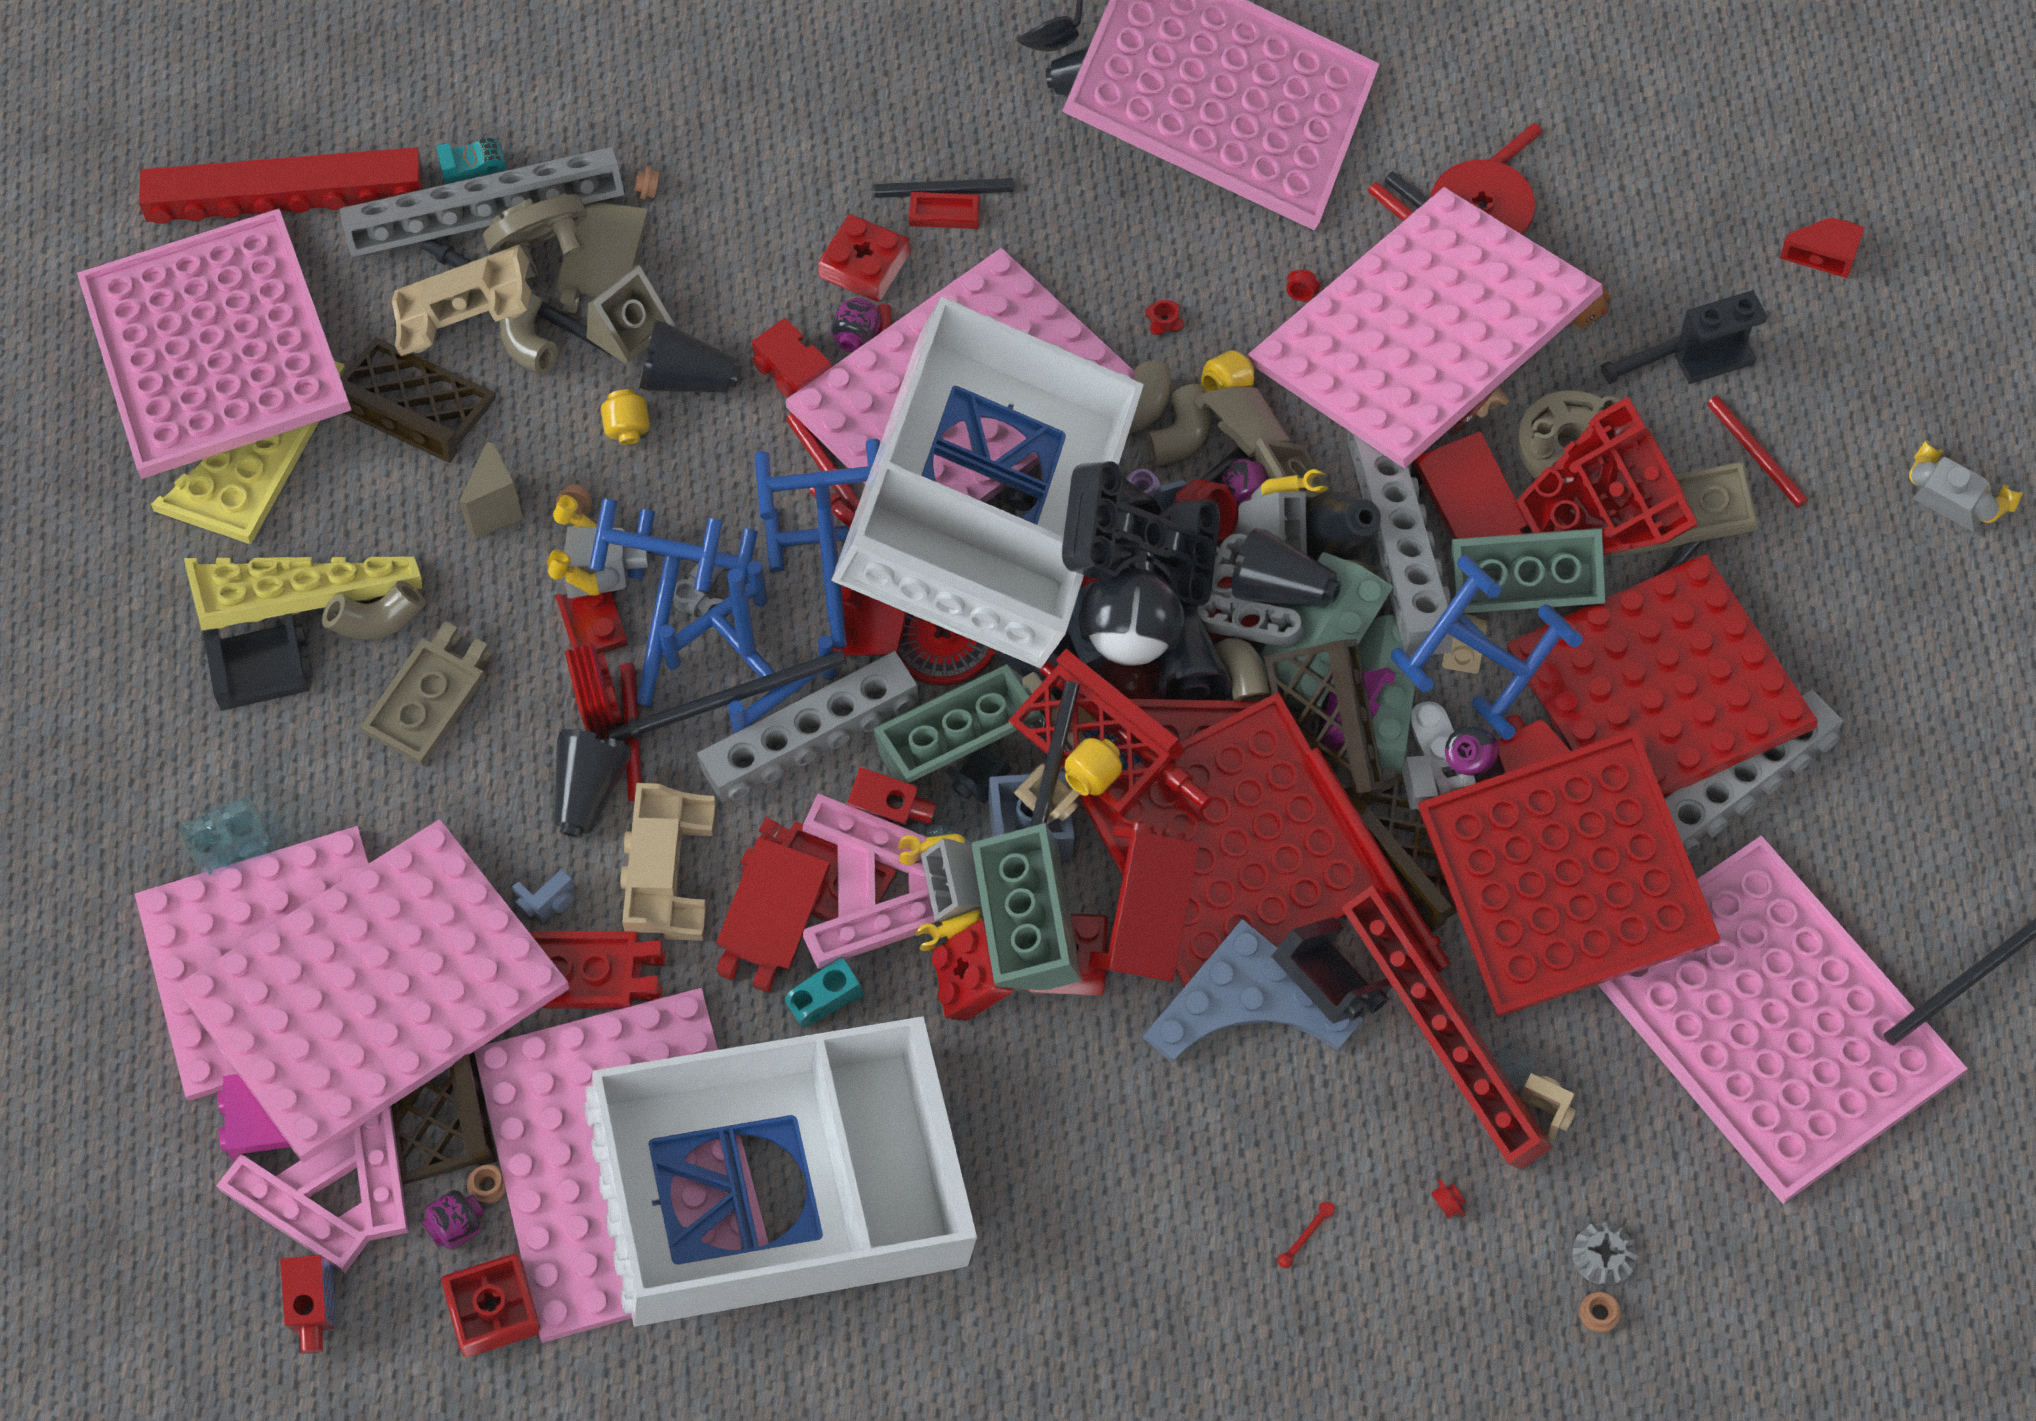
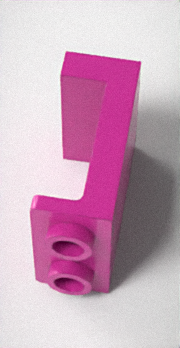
[217,1074,291,1163]

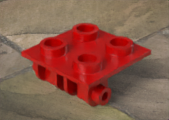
[830,585,907,656]

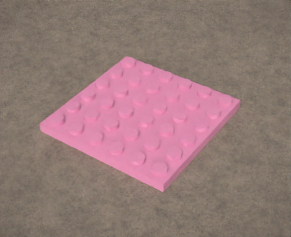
[135,826,369,1101]

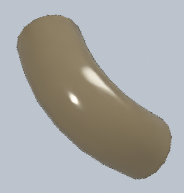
[499,294,558,375]
[1128,361,1171,434]
[1146,384,1212,467]
[322,581,426,640]
[1214,637,1271,701]

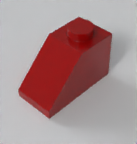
[1779,217,1865,279]

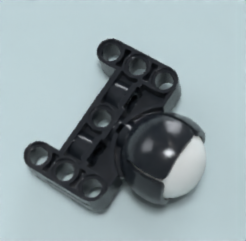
[1062,461,1220,666]

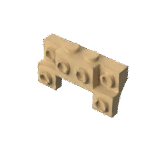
[392,245,531,356]
[621,783,716,941]

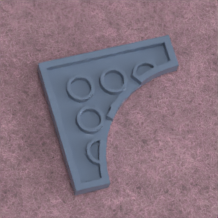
[1143,919,1363,1063]

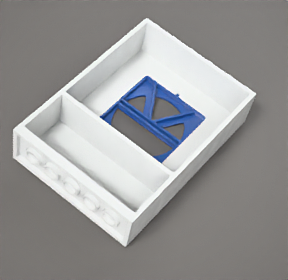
[831,297,1144,668]
[584,1017,977,1327]

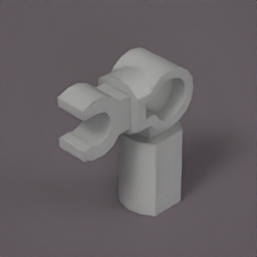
[673,551,725,630]

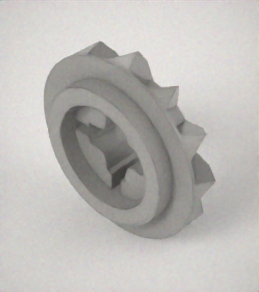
[1572,1221,1638,1286]

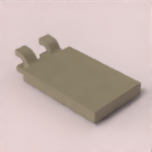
[556,202,649,316]
[359,621,493,766]

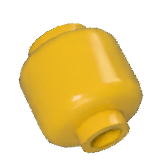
[1201,350,1255,392]
[600,389,651,445]
[1065,738,1122,796]

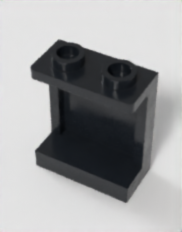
[1675,290,1767,384]
[203,613,313,711]
[1271,917,1393,1024]

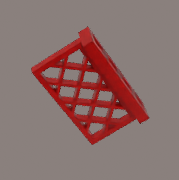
[1008,649,1185,815]

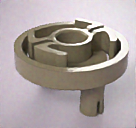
[482,193,587,283]
[1517,390,1620,479]

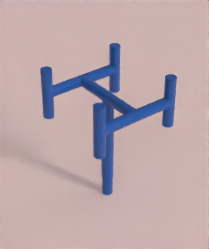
[754,439,880,648]
[589,498,758,706]
[1391,555,1583,740]
[659,561,837,734]

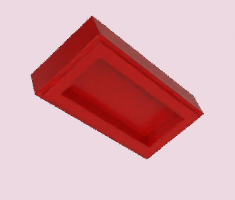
[908,192,980,229]

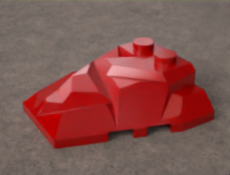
[1516,397,1699,555]

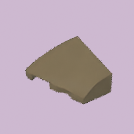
[1194,387,1290,457]

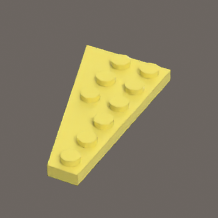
[151,361,346,545]
[184,557,422,631]

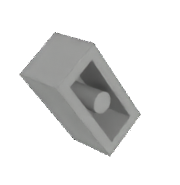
[1402,756,1438,810]

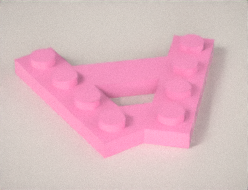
[802,793,943,969]
[216,1106,409,1273]

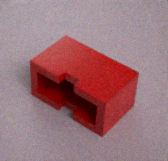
[752,318,831,398]

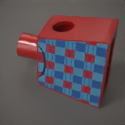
[280,1255,335,1354]

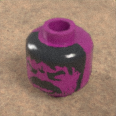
[830,298,881,352]
[1221,459,1269,507]
[1445,726,1499,776]
[422,1190,484,1250]

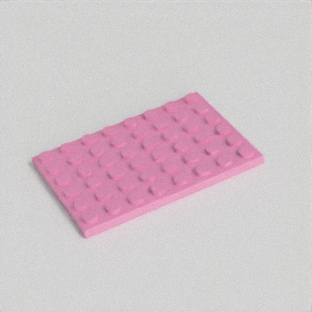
[1062,0,1379,230]
[1248,187,1603,469]
[77,209,351,479]
[786,248,1135,503]
[176,819,569,1163]
[1598,835,1968,1204]
[474,988,769,1343]

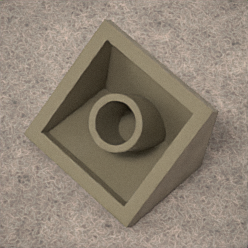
[587,265,675,363]
[1254,438,1331,503]
[459,442,523,539]

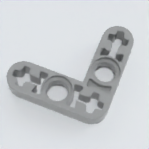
[1197,534,1304,647]

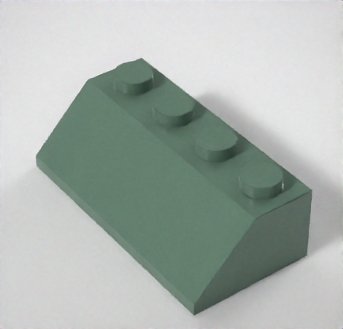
[1448,529,1605,613]
[1259,552,1394,716]
[1327,615,1415,771]
[873,664,1042,783]
[971,823,1082,991]

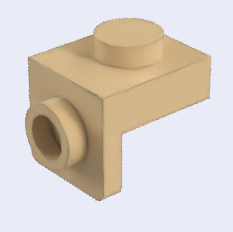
[1442,614,1488,674]
[1014,763,1080,825]
[1521,1073,1577,1140]

